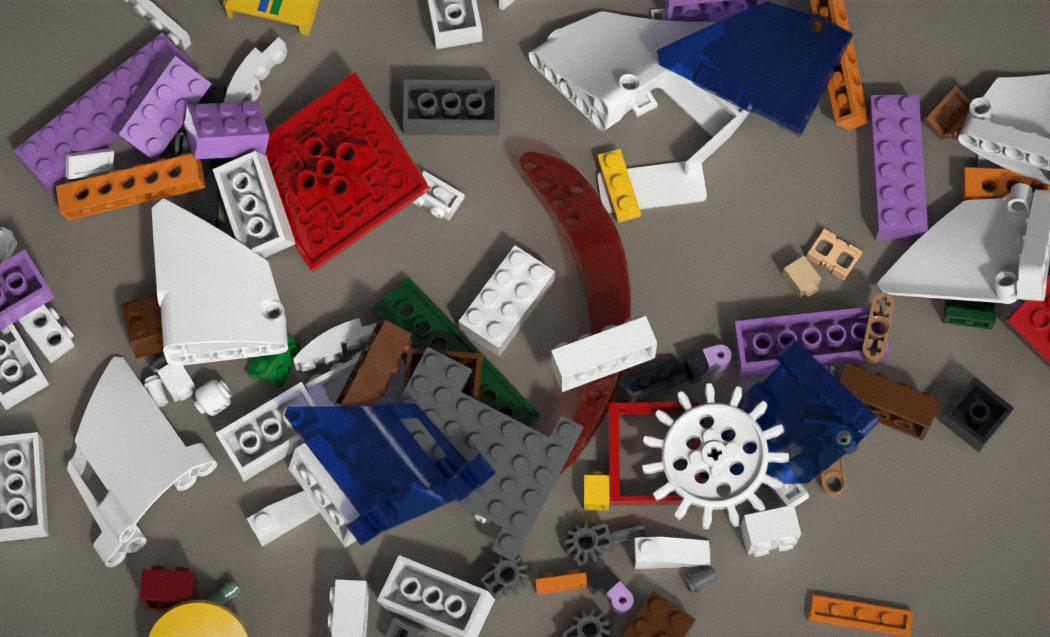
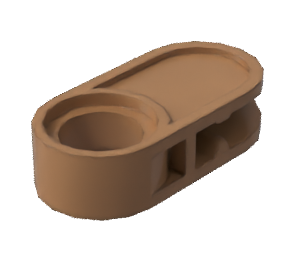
[818,446,846,497]

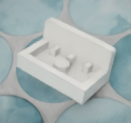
[413,171,465,220]

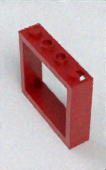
[609,402,705,506]

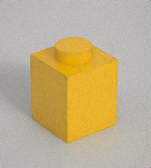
[584,471,609,511]

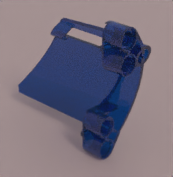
[284,403,496,546]

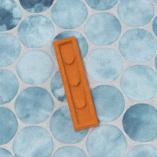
[808,594,913,637]

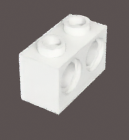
[19,305,74,363]

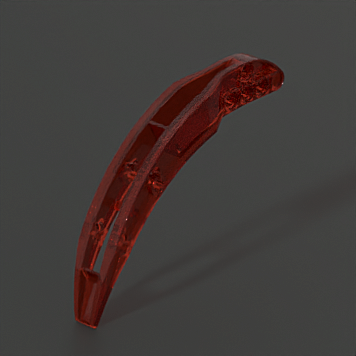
[519,152,631,477]

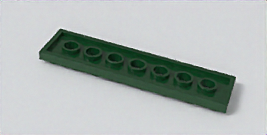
[372,278,540,427]

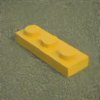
[597,149,641,223]

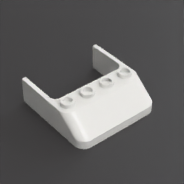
[623,51,752,176]

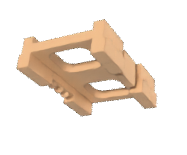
[806,228,862,281]

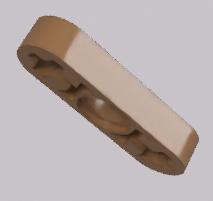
[861,293,895,363]

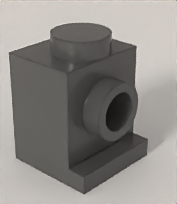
[384,618,428,637]

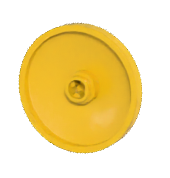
[148,600,248,637]

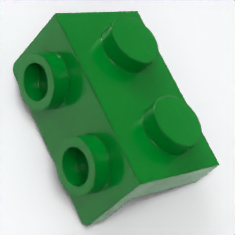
[247,335,300,388]

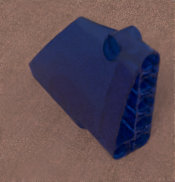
[657,1,853,137]
[687,339,881,484]

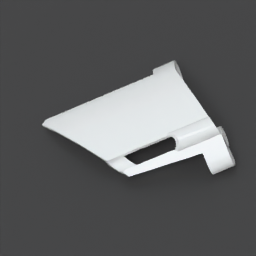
[67,357,217,567]

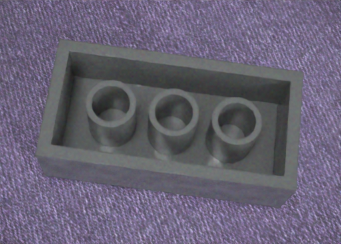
[403,79,500,135]

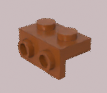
[922,85,971,140]

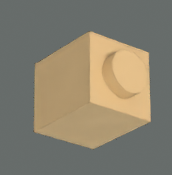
[782,256,821,299]

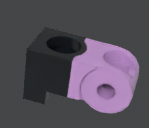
[683,344,731,384]
[587,567,634,615]

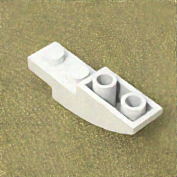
[224,37,287,103]
[293,318,377,372]

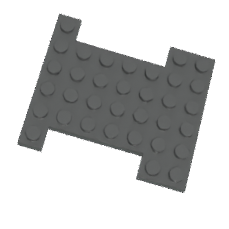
[357,347,584,562]

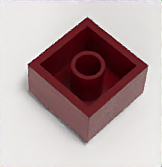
[139,565,200,611]

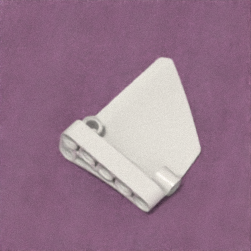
[529,11,724,131]
[877,183,1050,304]

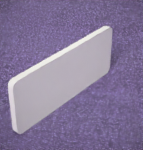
[597,161,707,214]

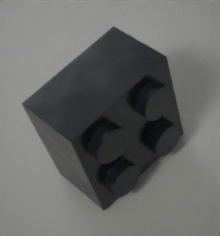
[940,377,1014,452]

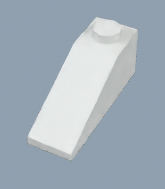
[247,491,320,547]
[634,537,710,569]

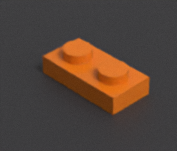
[535,570,587,594]

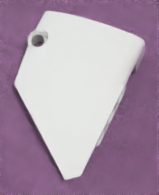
[958,74,1050,185]
[152,198,288,366]

